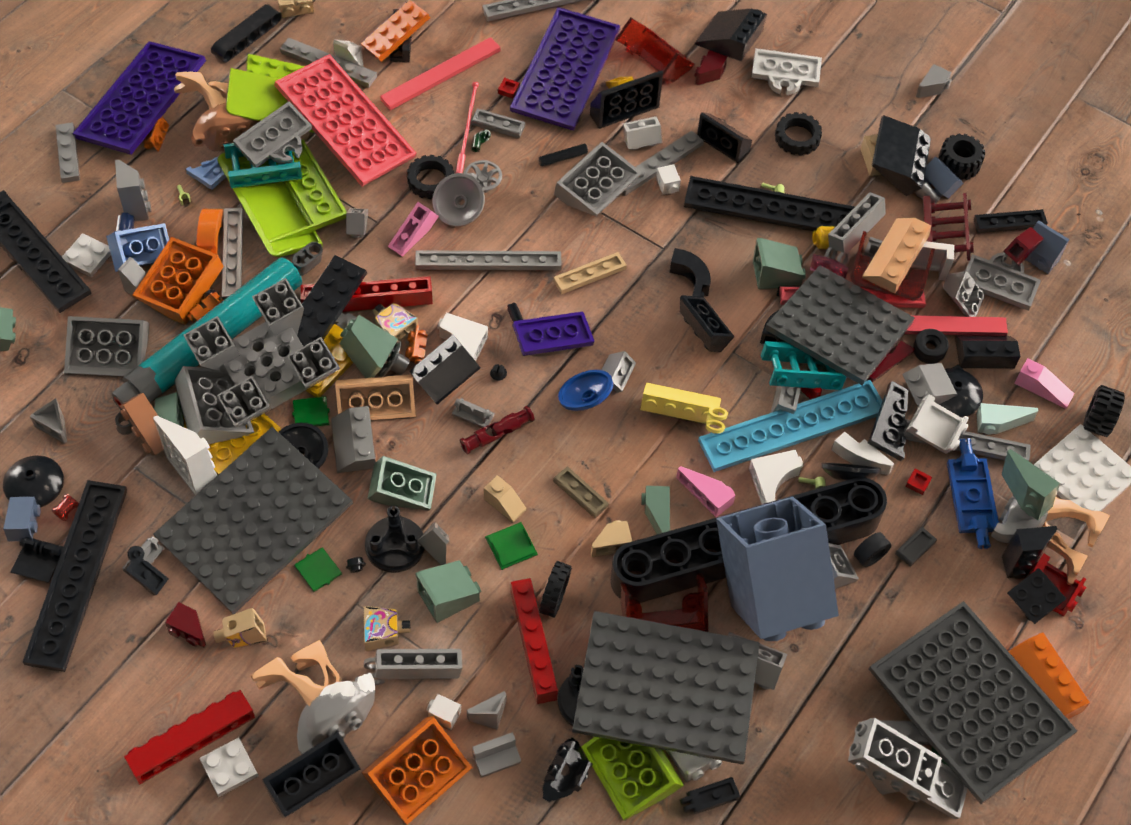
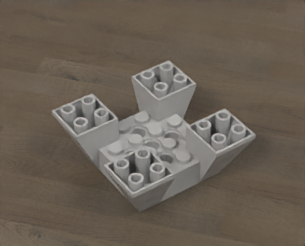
[184,278,340,428]

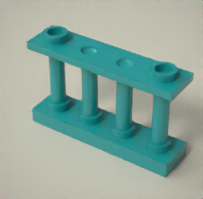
[223,143,302,188]
[760,341,847,390]

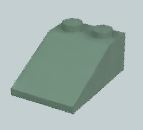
[1001,449,1060,520]
[367,456,437,510]

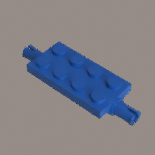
[947,438,999,549]

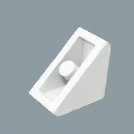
[333,40,364,67]

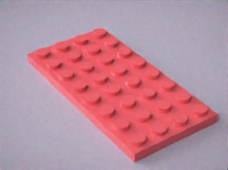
[274,54,417,187]

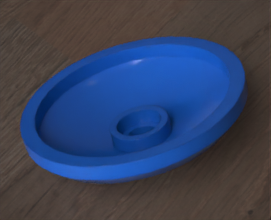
[558,370,613,411]

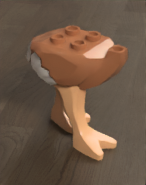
[174,72,260,152]

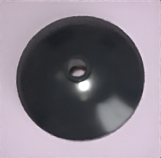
[939,368,983,418]
[279,423,328,469]
[3,455,64,508]
[821,463,881,481]

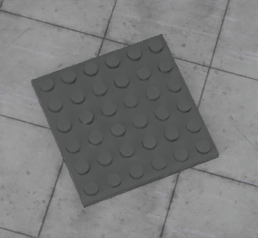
[765,265,915,385]

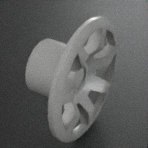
[464,160,502,193]

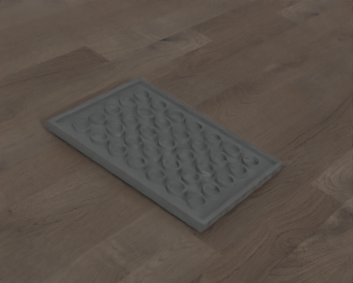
[153,427,353,614]
[868,601,1078,804]
[572,611,760,765]

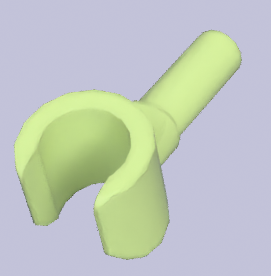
[761,183,785,193]
[177,185,191,205]
[798,476,826,489]

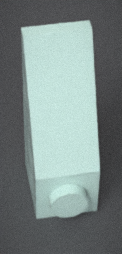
[976,403,1038,435]

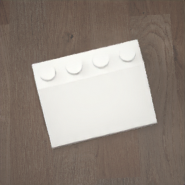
[153,415,218,495]

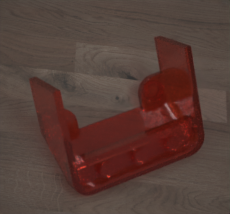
[615,17,695,83]
[851,231,935,301]
[620,573,709,632]

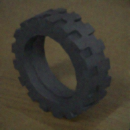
[775,112,822,156]
[407,155,454,200]
[539,561,572,618]

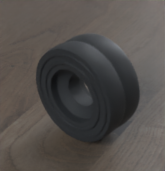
[913,329,949,364]
[854,532,892,567]

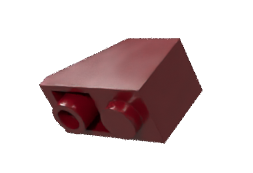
[694,50,728,85]
[1003,227,1044,266]
[165,602,206,648]

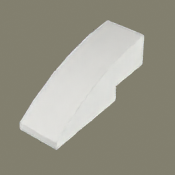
[832,432,894,475]

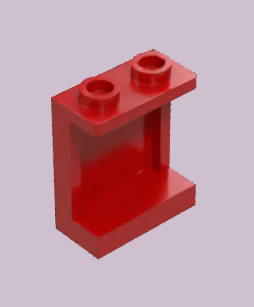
[1032,553,1087,617]

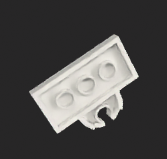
[751,48,822,95]

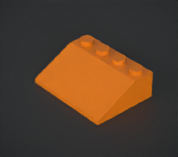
[132,237,224,325]
[1008,632,1090,719]
[361,717,472,825]

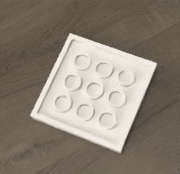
[1034,424,1131,511]

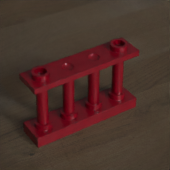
[923,193,974,261]

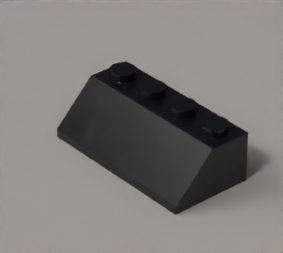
[262,732,361,818]

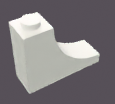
[437,312,488,361]
[749,450,803,504]

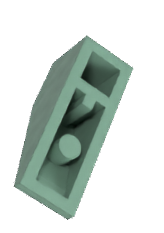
[153,392,184,427]
[641,486,670,534]

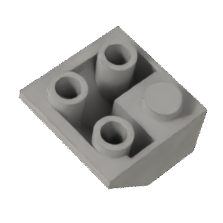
[943,271,985,317]

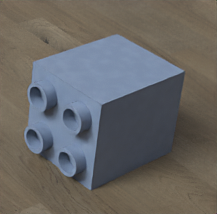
[716,496,839,641]

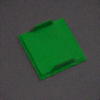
[485,522,538,570]

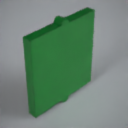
[292,396,330,427]
[294,547,342,592]

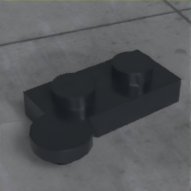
[123,546,169,595]

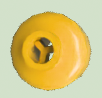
[812,226,835,249]

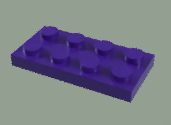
[512,311,595,356]

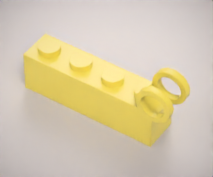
[640,383,728,434]

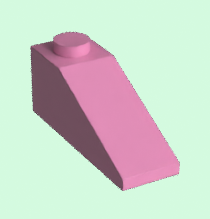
[388,202,439,257]
[1014,358,1074,409]
[676,466,735,517]

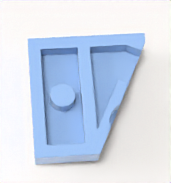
[186,156,226,190]

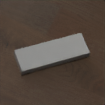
[471,108,525,138]

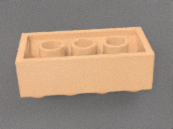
[862,218,931,293]
[335,374,416,420]

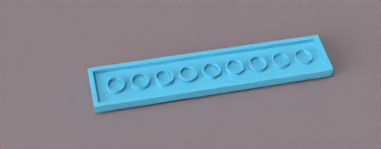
[698,380,882,472]

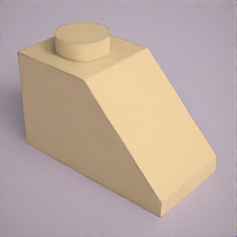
[484,475,526,523]
[591,520,632,557]

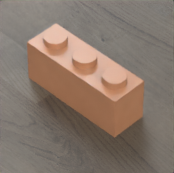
[120,393,164,455]

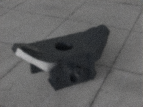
[542,737,593,802]

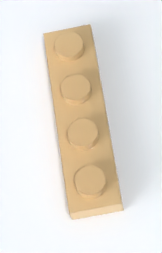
[553,252,627,295]

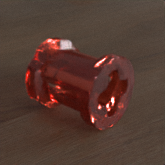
[52,494,79,521]

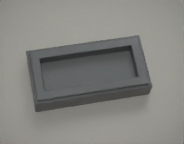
[895,527,937,567]

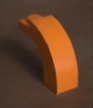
[197,208,223,255]

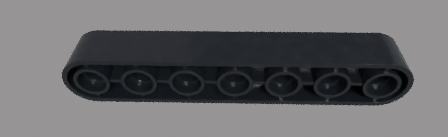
[610,477,887,603]

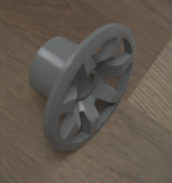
[379,340,410,377]

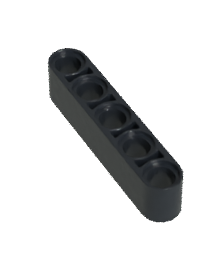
[211,4,282,62]

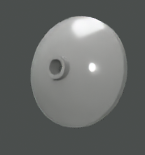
[432,173,485,227]

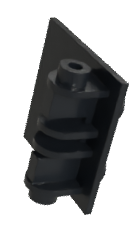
[11,537,63,583]
[1007,568,1066,624]

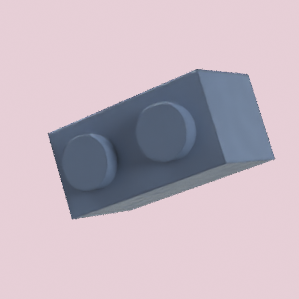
[924,157,963,198]
[3,497,41,542]

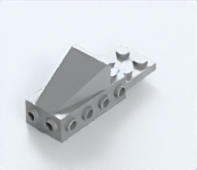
[848,718,968,820]

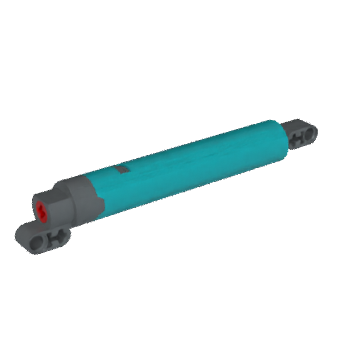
[112,242,323,435]

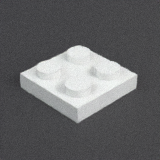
[62,233,111,278]
[199,737,258,797]

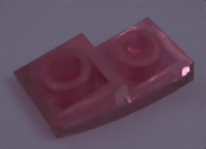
[810,254,848,279]

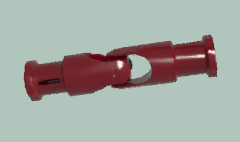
[459,406,535,455]

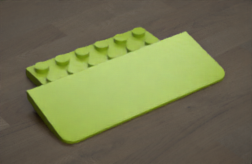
[226,54,315,133]
[218,139,347,257]

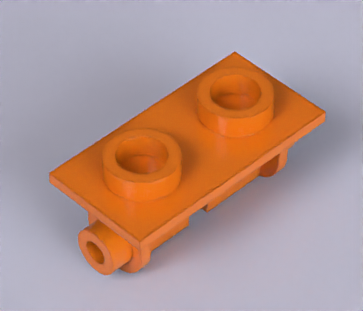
[143,116,169,152]
[187,292,224,324]
[405,325,428,365]

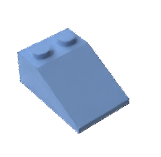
[106,223,169,272]

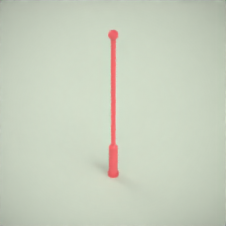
[456,82,479,173]

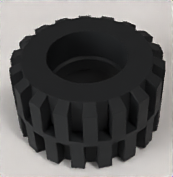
[938,133,986,180]
[1083,385,1125,437]

